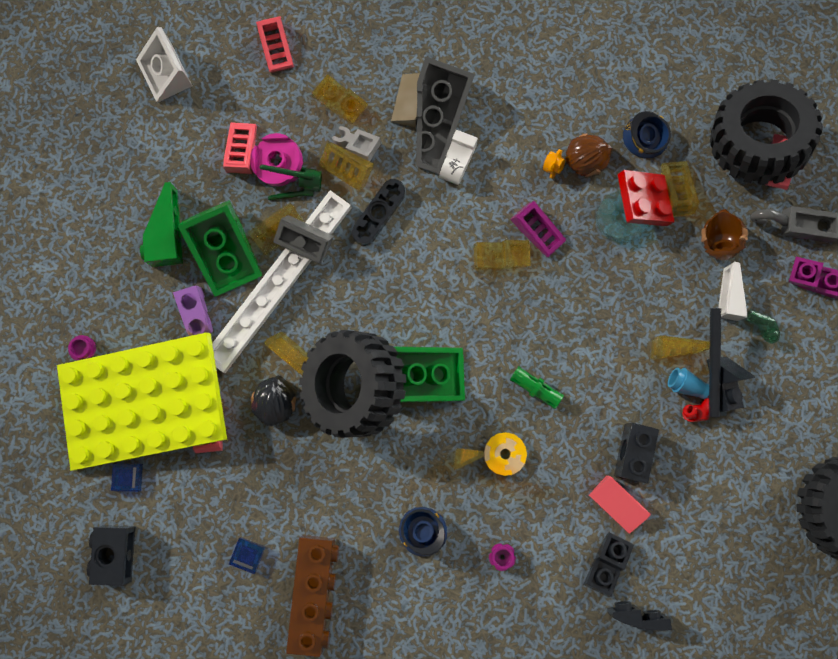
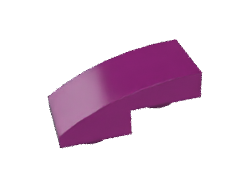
[788,257,838,299]

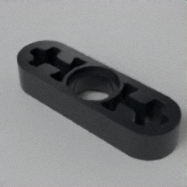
[352,179,405,246]

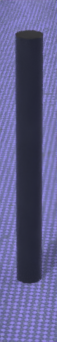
[709,308,721,417]

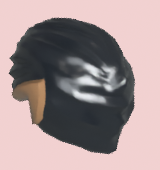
[251,375,297,426]

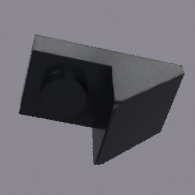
[707,356,755,412]

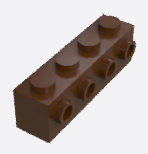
[286,535,339,657]

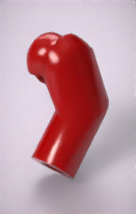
[682,396,710,423]

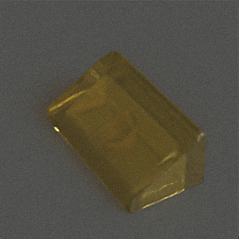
[248,203,304,255]
[265,332,308,376]
[452,448,484,470]

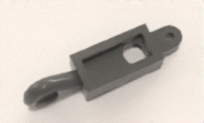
[750,206,838,243]

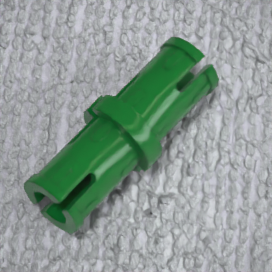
[510,366,564,409]

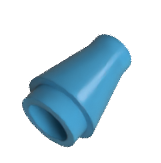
[668,368,709,399]

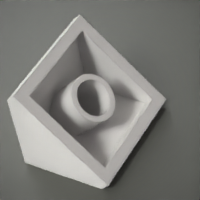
[136,27,192,102]

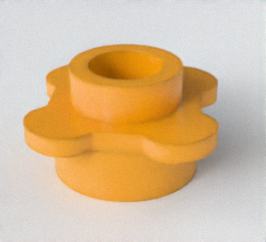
[543,149,565,179]

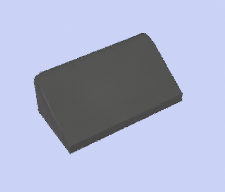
[273,215,334,264]

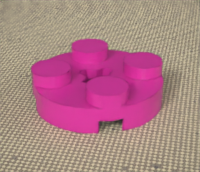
[250,133,303,187]

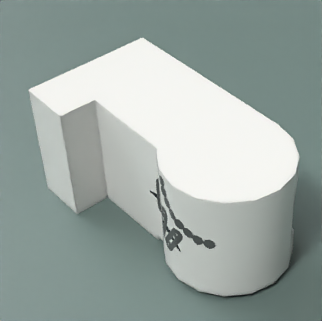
[439,130,478,185]

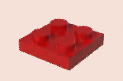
[617,170,674,226]

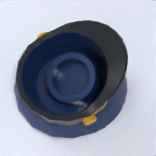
[623,111,671,158]
[399,507,447,557]

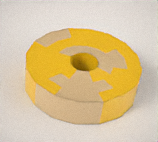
[483,432,527,476]

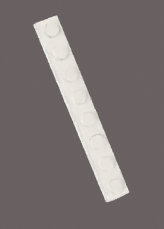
[212,190,352,373]

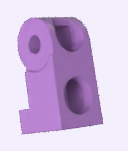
[173,285,213,336]

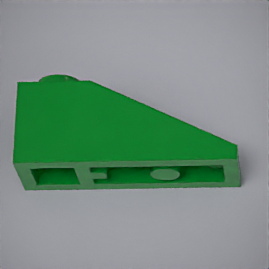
[140,182,183,267]

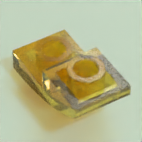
[311,74,368,125]

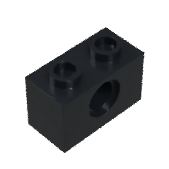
[614,423,659,484]
[87,525,136,586]

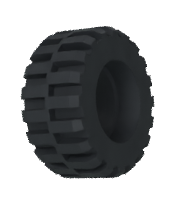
[710,79,823,185]
[299,330,406,438]
[796,457,838,559]

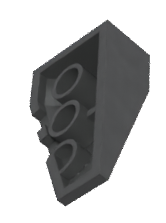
[416,57,475,174]

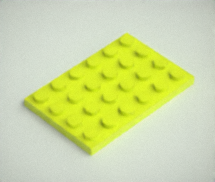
[57,332,227,471]

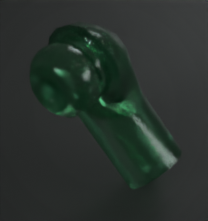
[745,309,780,344]

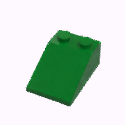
[178,200,262,297]
[393,346,465,403]

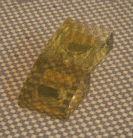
[473,240,531,270]

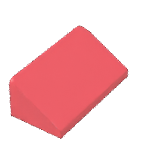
[589,476,651,534]

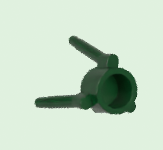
[260,161,322,200]

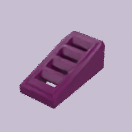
[510,201,566,257]

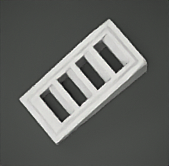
[718,262,747,321]

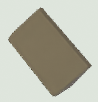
[391,73,420,128]

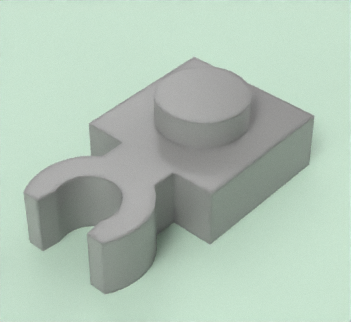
[332,126,381,163]

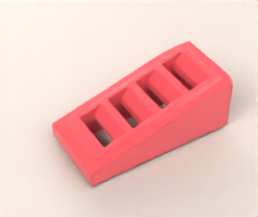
[256,16,294,73]
[223,123,257,174]

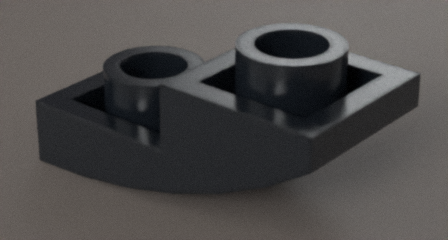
[583,532,634,597]
[607,601,672,631]

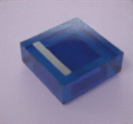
[111,463,143,492]
[229,537,266,574]

